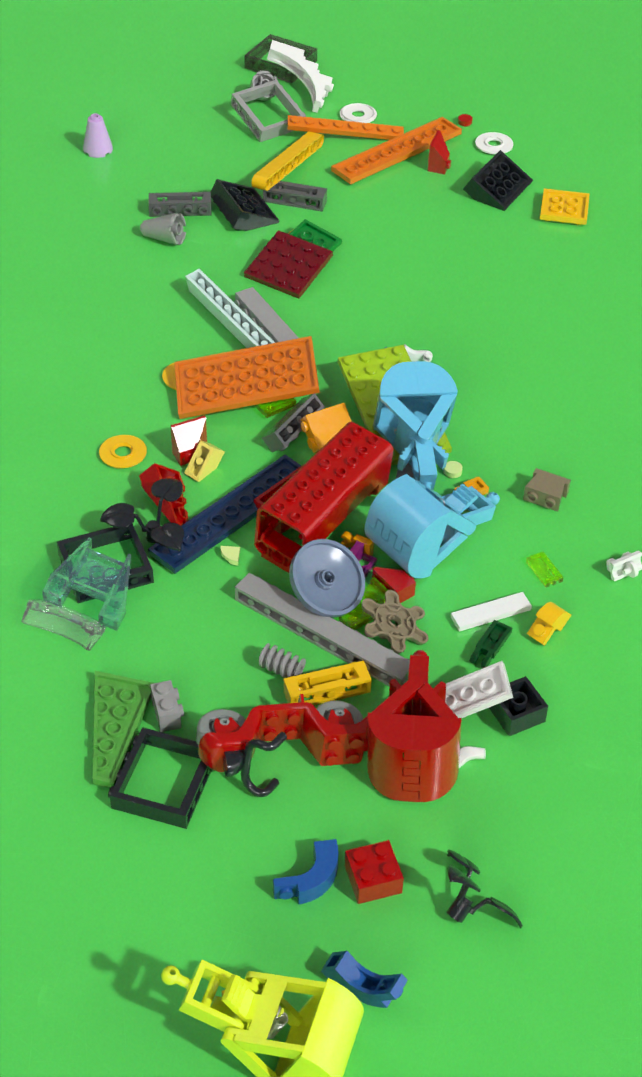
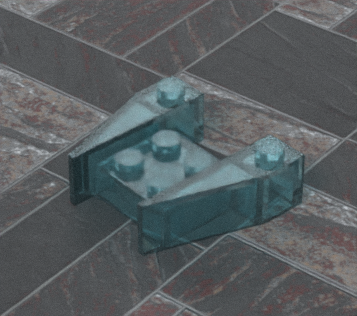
[42,538,131,631]

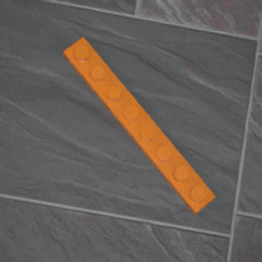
[287,115,404,140]

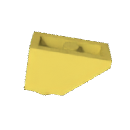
[184,440,225,482]

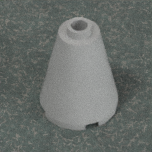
[140,213,186,245]

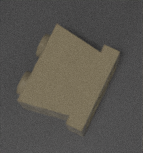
[523,468,571,512]

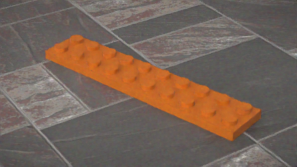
[331,117,462,184]

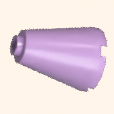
[83,113,113,158]

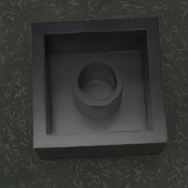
[489,676,548,736]

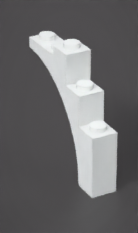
[267,40,334,113]

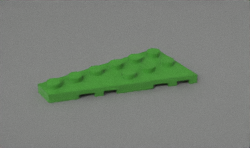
[93,671,154,788]

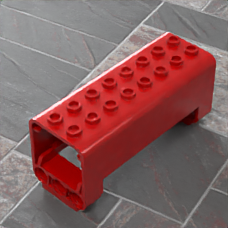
[254,422,394,573]

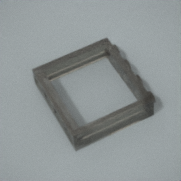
[245,34,317,83]

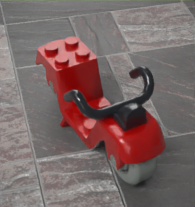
[196,694,368,797]

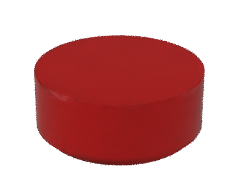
[458,114,473,126]

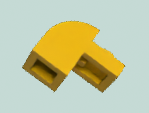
[527,602,571,645]

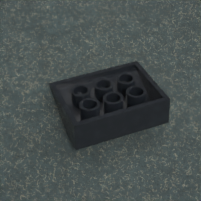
[463,150,533,211]
[211,179,279,231]

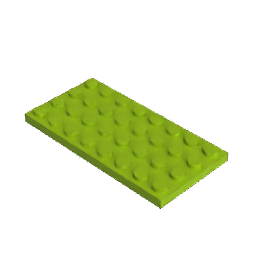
[338,345,452,465]

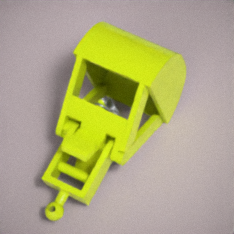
[161,960,364,1077]

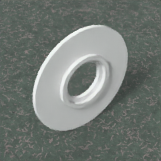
[340,103,377,123]
[475,132,513,154]

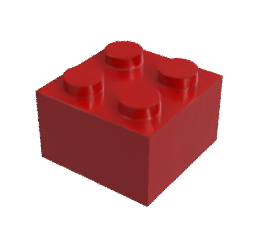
[344,840,404,904]

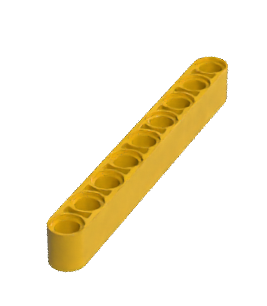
[251,131,324,191]

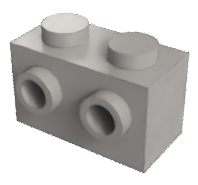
[150,680,184,732]

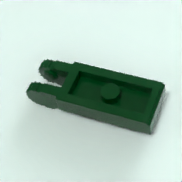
[469,620,513,668]

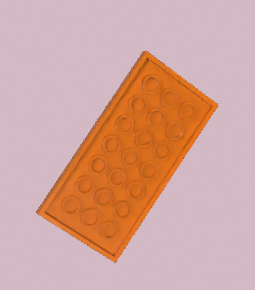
[175,336,320,419]

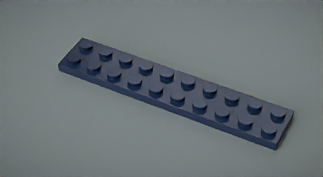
[148,455,301,574]

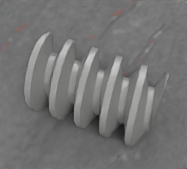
[259,643,306,678]

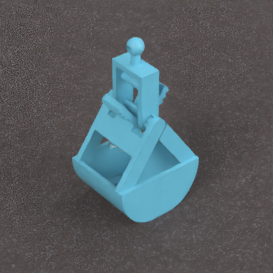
[373,361,458,490]
[365,474,500,578]

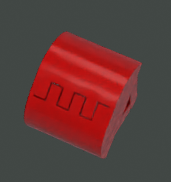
[367,650,462,802]

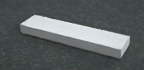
[451,592,532,632]

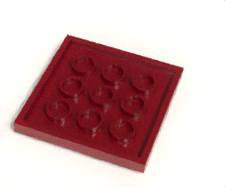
[244,230,333,299]

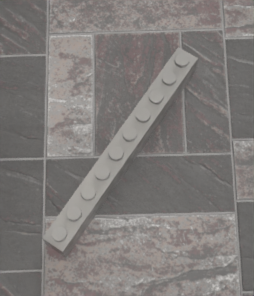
[235,573,410,686]

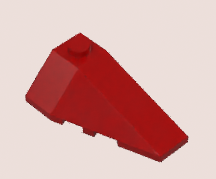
[139,463,189,526]

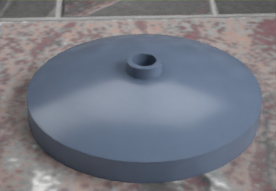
[289,539,365,618]

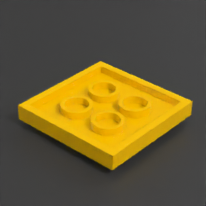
[540,188,590,225]

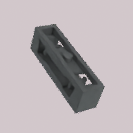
[263,181,327,212]
[149,192,212,217]

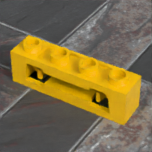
[284,661,372,705]

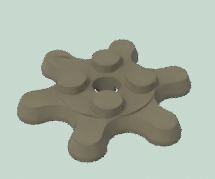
[362,590,429,654]

